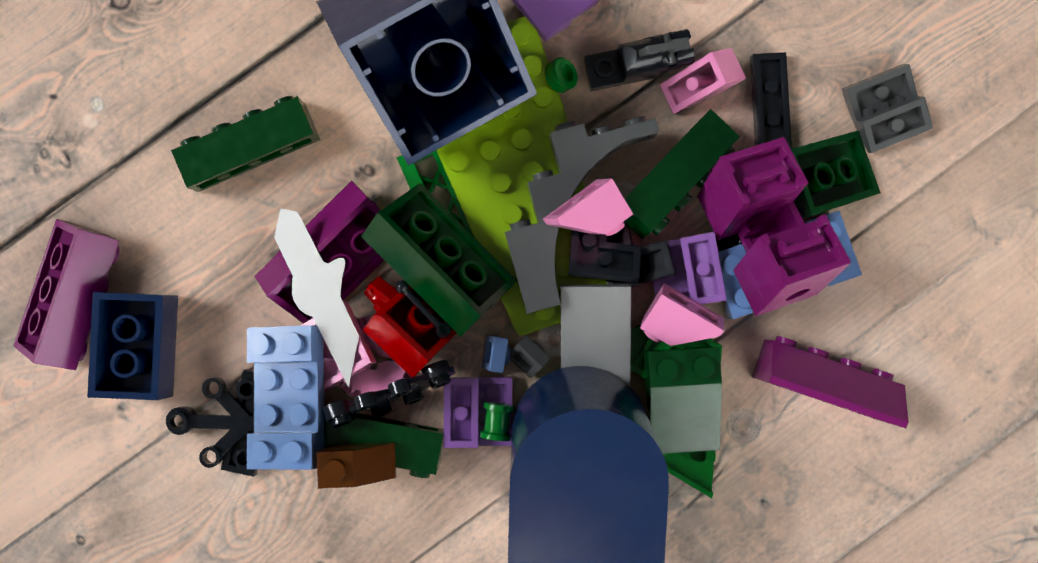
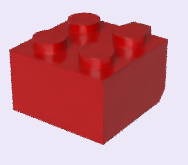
[363,276,457,377]

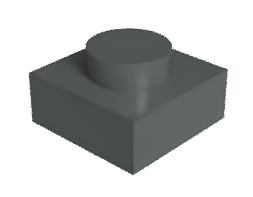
[510,335,551,378]

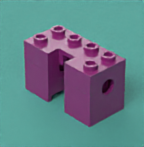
[697,137,851,316]

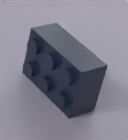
[87,292,178,400]

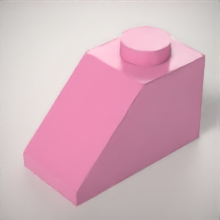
[660,48,746,114]
[543,178,633,236]
[640,283,724,346]

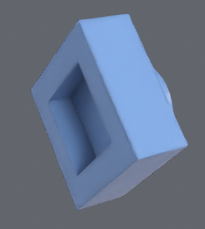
[481,335,511,373]

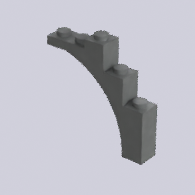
[505,116,659,314]

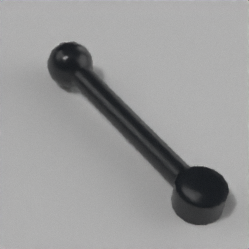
[395,280,451,338]

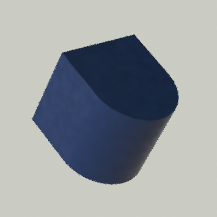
[316,0,537,165]
[508,366,669,563]

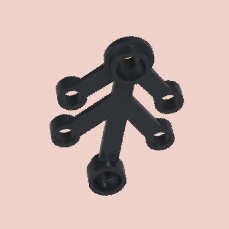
[323,360,456,428]
[166,377,254,469]

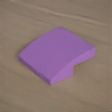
[512,0,599,42]
[646,232,727,304]
[443,377,512,448]

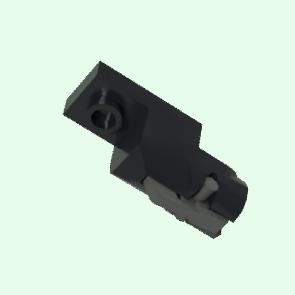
[584,29,695,92]

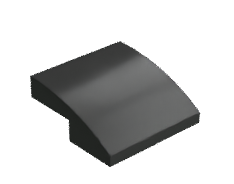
[842,64,933,153]

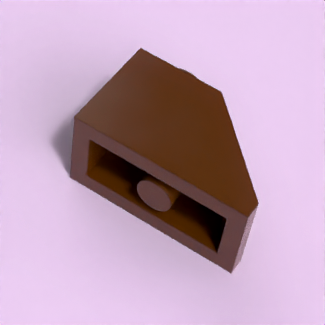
[316,442,397,489]

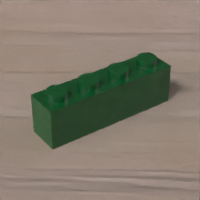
[171,96,321,192]
[624,108,740,239]
[324,413,444,478]

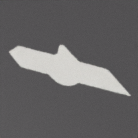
[274,208,359,388]

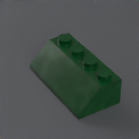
[361,183,517,337]

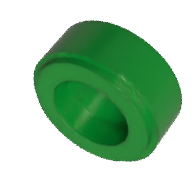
[545,57,578,93]

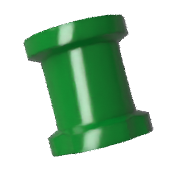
[480,402,515,441]

